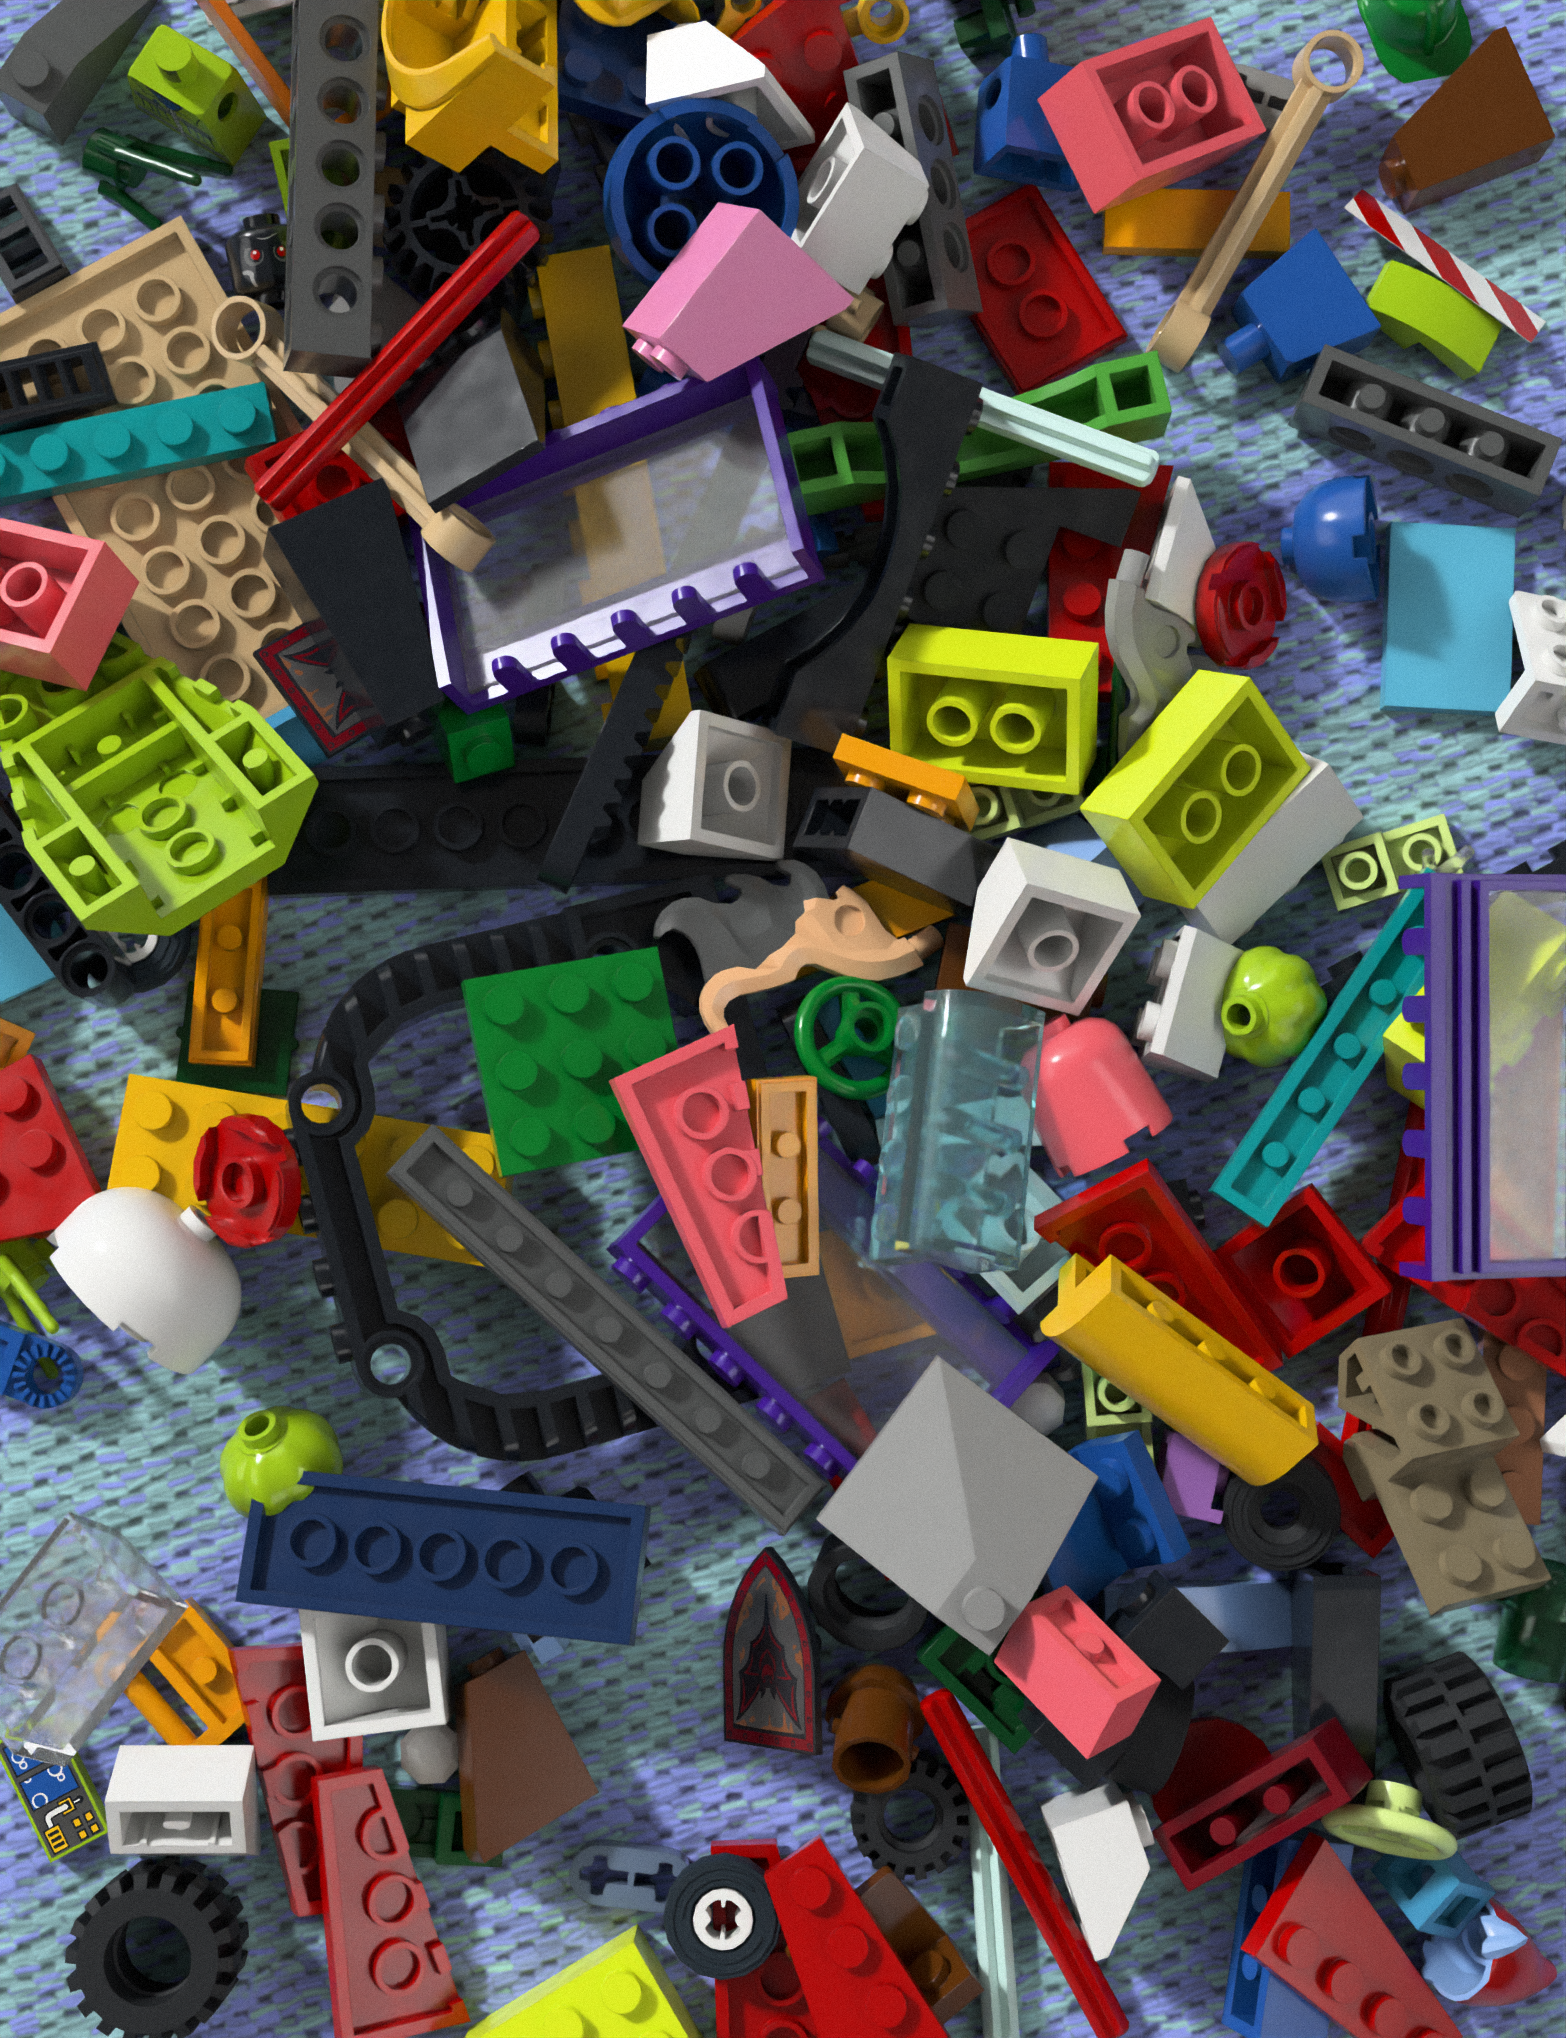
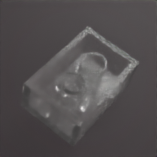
[0,1512,189,1767]

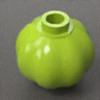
[1221,945,1328,1068]
[220,1406,343,1518]

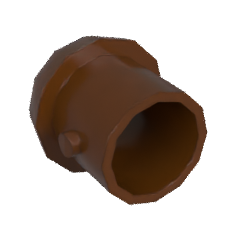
[825,1663,926,1794]

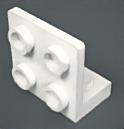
[1495,591,1566,745]

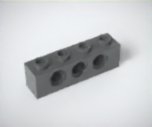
[843,51,983,328]
[1287,344,1563,518]

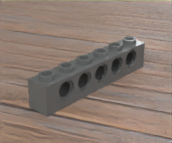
[283,0,388,379]

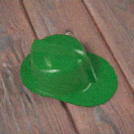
[1356,0,1472,84]

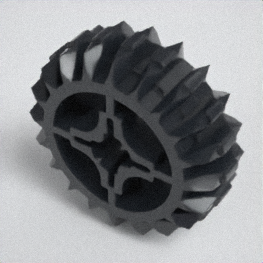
[382,147,555,312]

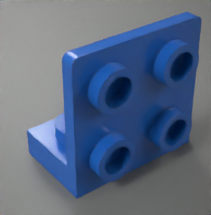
[1041,1430,1191,1603]

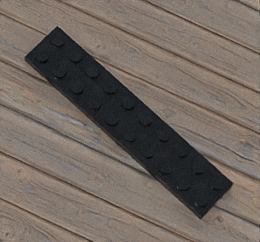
[268,746,890,899]

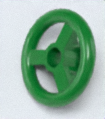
[794,976,914,1100]

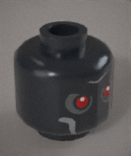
[225,213,287,311]

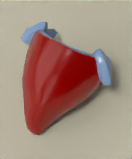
[1420,1897,1558,2007]

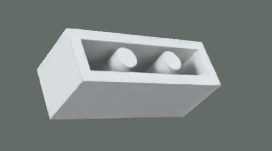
[1177,751,1364,945]

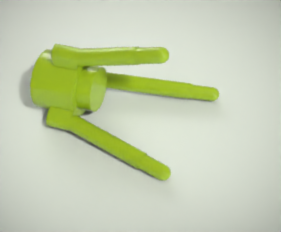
[0,1238,59,1380]

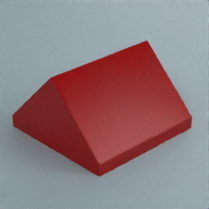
[1213,1183,1394,1359]

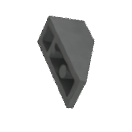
[0,0,158,146]

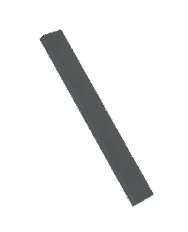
[385,1124,827,1536]

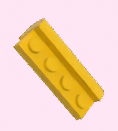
[1040,1253,1318,1486]

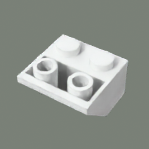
[1129,925,1244,1083]
[104,1745,261,1856]

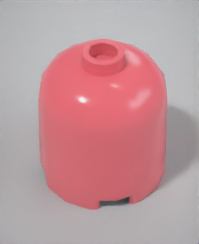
[1013,1013,1174,1178]

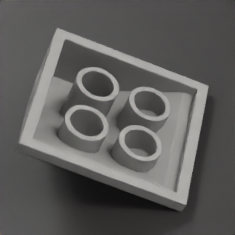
[816,1355,1099,1656]

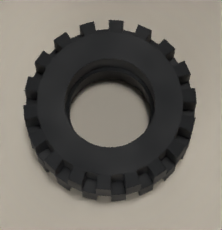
[1383,1651,1533,1840]
[65,1856,249,2038]

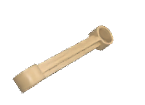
[1145,30,1364,373]
[211,296,496,573]

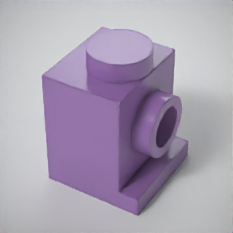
[1156,1428,1230,1524]

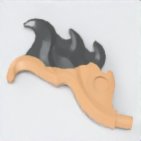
[653,860,944,1034]

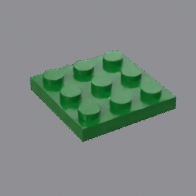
[461,946,678,1178]

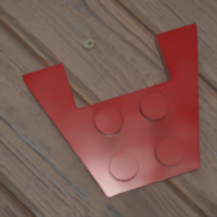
[728,0,959,159]

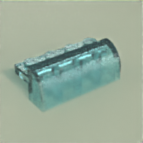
[868,989,1045,1274]

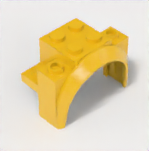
[381,0,558,174]

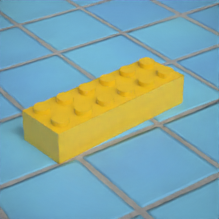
[107,1074,515,1267]

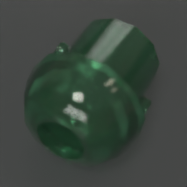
[1492,1558,1566,1683]

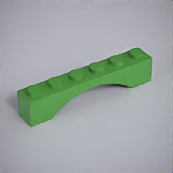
[787,350,1172,516]

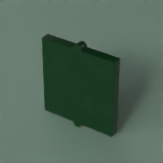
[176,981,300,1096]

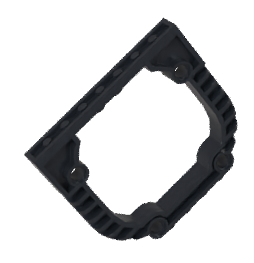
[282,873,851,1462]

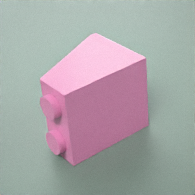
[622,202,854,382]

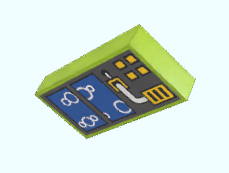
[0,1710,108,1863]

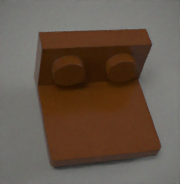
[785,1866,984,2024]

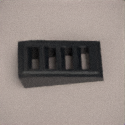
[0,183,71,305]
[0,341,118,435]

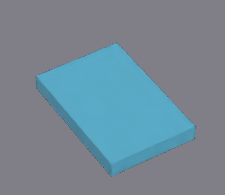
[1380,521,1516,716]

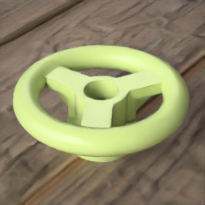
[1321,1780,1458,1860]

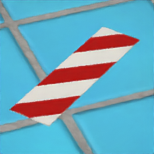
[1344,189,1546,343]

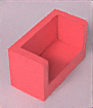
[994,1585,1161,1759]

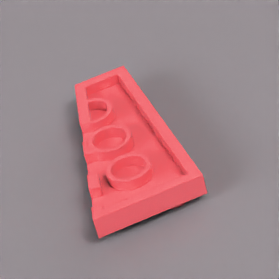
[609,1024,788,1328]

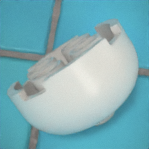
[47,1187,242,1374]

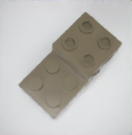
[1338,1317,1552,1616]

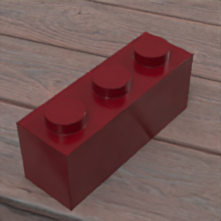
[1152,1717,1374,1892]

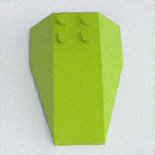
[0,631,319,936]

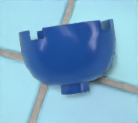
[1280,475,1381,603]

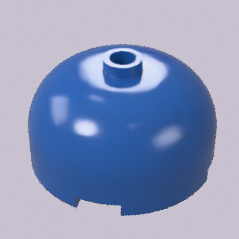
[602,98,799,289]

